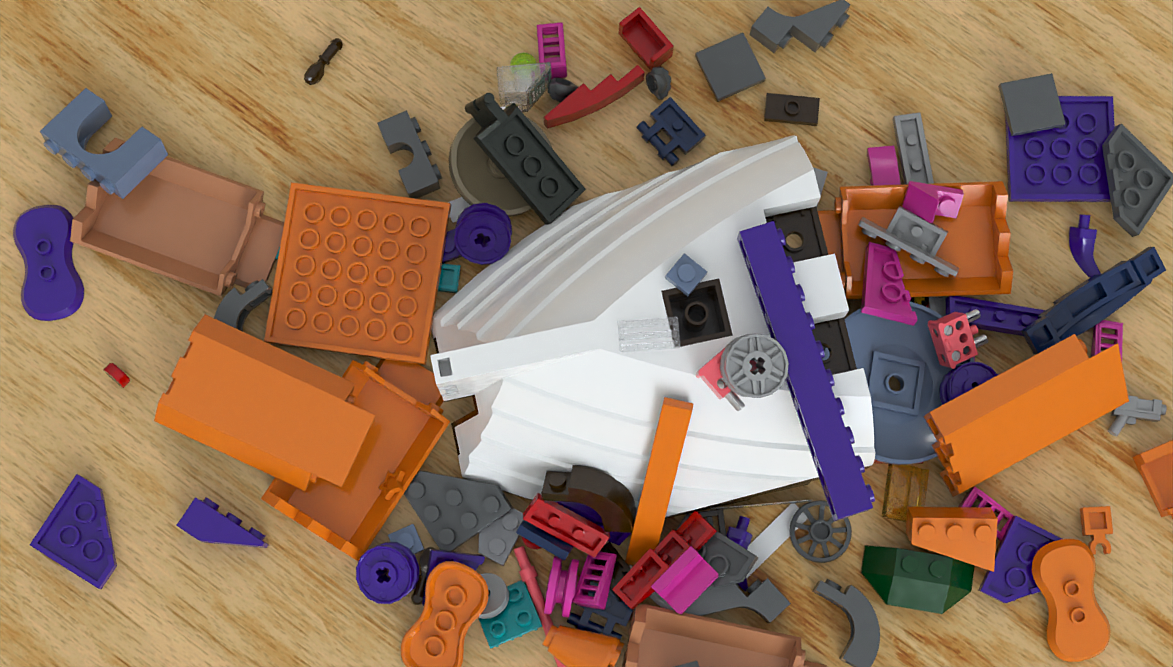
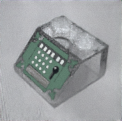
[497,62,551,113]

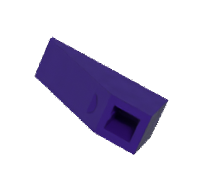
[176,497,269,548]

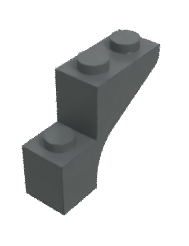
[749,0,851,53]
[684,578,791,623]

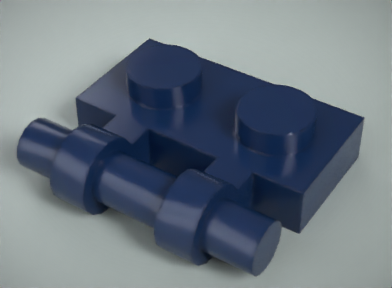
[636,97,706,166]
[567,581,633,639]

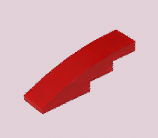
[544,65,645,129]
[612,510,717,610]

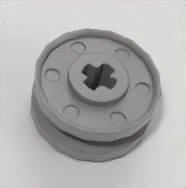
[720,334,789,398]

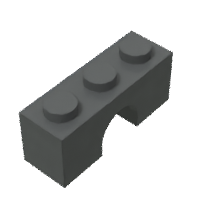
[377,110,442,199]

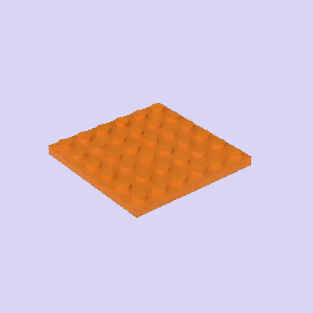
[264,182,451,365]

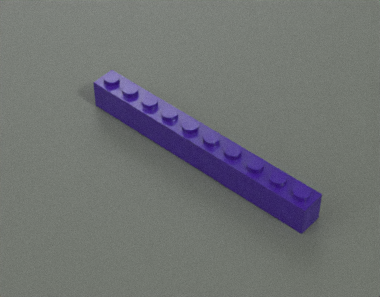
[737,221,875,521]

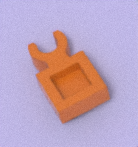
[1080,506,1113,555]

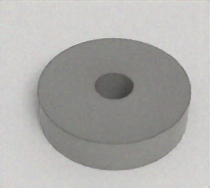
[478,573,509,619]

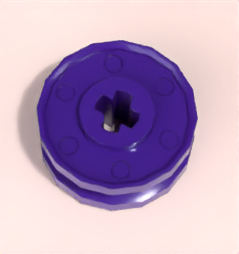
[454,203,512,265]
[940,361,998,405]
[356,542,419,604]

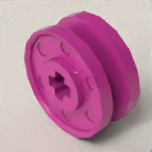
[544,556,579,618]

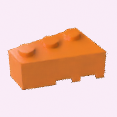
[906,506,998,572]

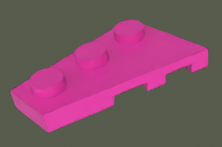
[861,242,918,326]

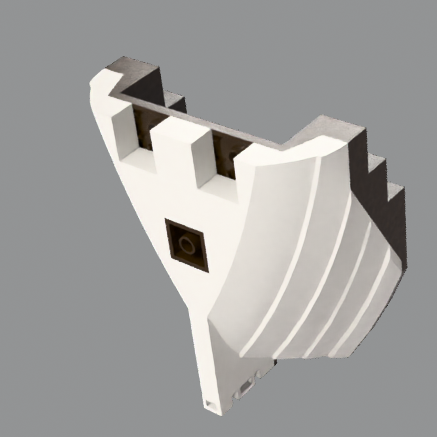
[430,135,875,522]

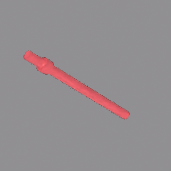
[514,546,565,667]

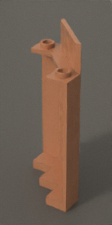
[70,138,284,296]
[622,603,827,667]

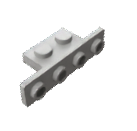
[858,206,959,277]

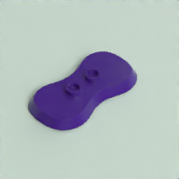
[13,205,84,321]

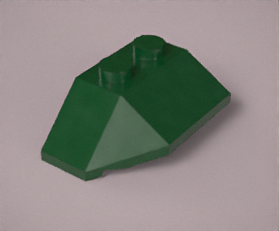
[861,545,975,614]

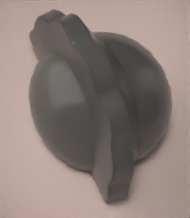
[646,66,671,100]
[548,78,578,102]

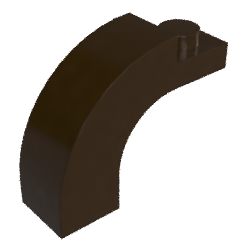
[541,465,636,533]

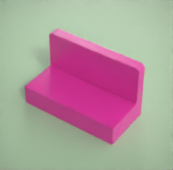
[651,546,719,614]

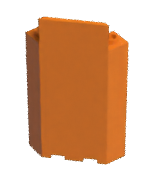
[818,181,1013,299]
[154,314,375,491]
[923,334,1129,497]
[261,359,450,562]

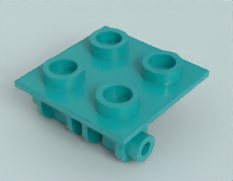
[479,580,543,649]

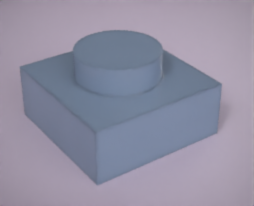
[665,253,707,296]
[388,524,425,554]

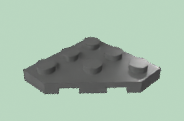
[1102,124,1173,237]
[404,471,513,551]
[655,513,758,594]

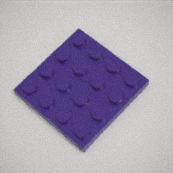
[1005,96,1115,202]

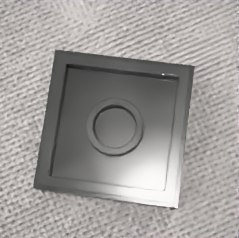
[695,33,766,102]
[998,73,1065,136]

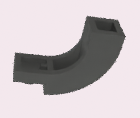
[214,279,273,332]
[812,579,880,667]

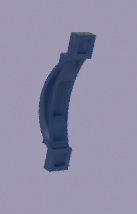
[1021,247,1166,354]

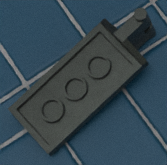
[465,93,586,225]

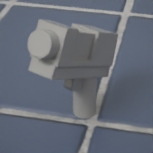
[1108,395,1167,437]

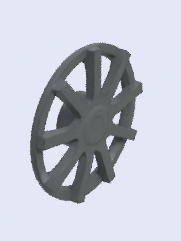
[789,500,852,563]

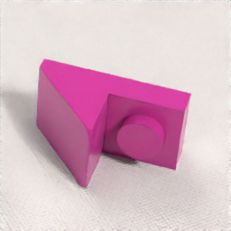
[902,181,964,223]

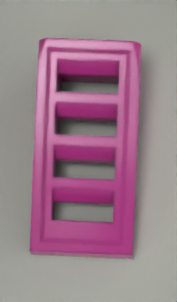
[537,22,567,80]
[1090,320,1123,361]
[958,486,1014,541]
[573,552,617,610]

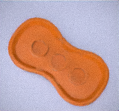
[1032,539,1111,662]
[401,561,489,667]

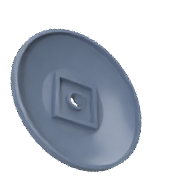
[822,302,975,465]

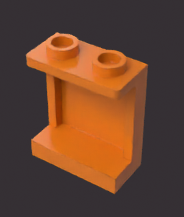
[1133,440,1173,519]

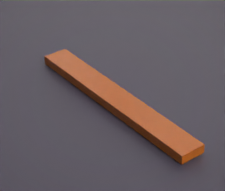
[625,397,694,565]

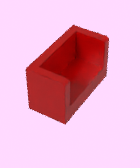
[618,7,674,70]

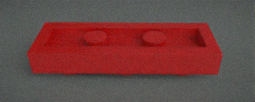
[523,493,610,558]

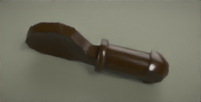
[304,38,343,85]
[411,547,436,605]

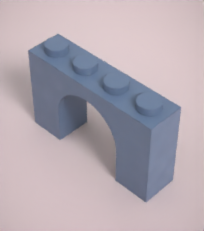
[40,88,168,199]

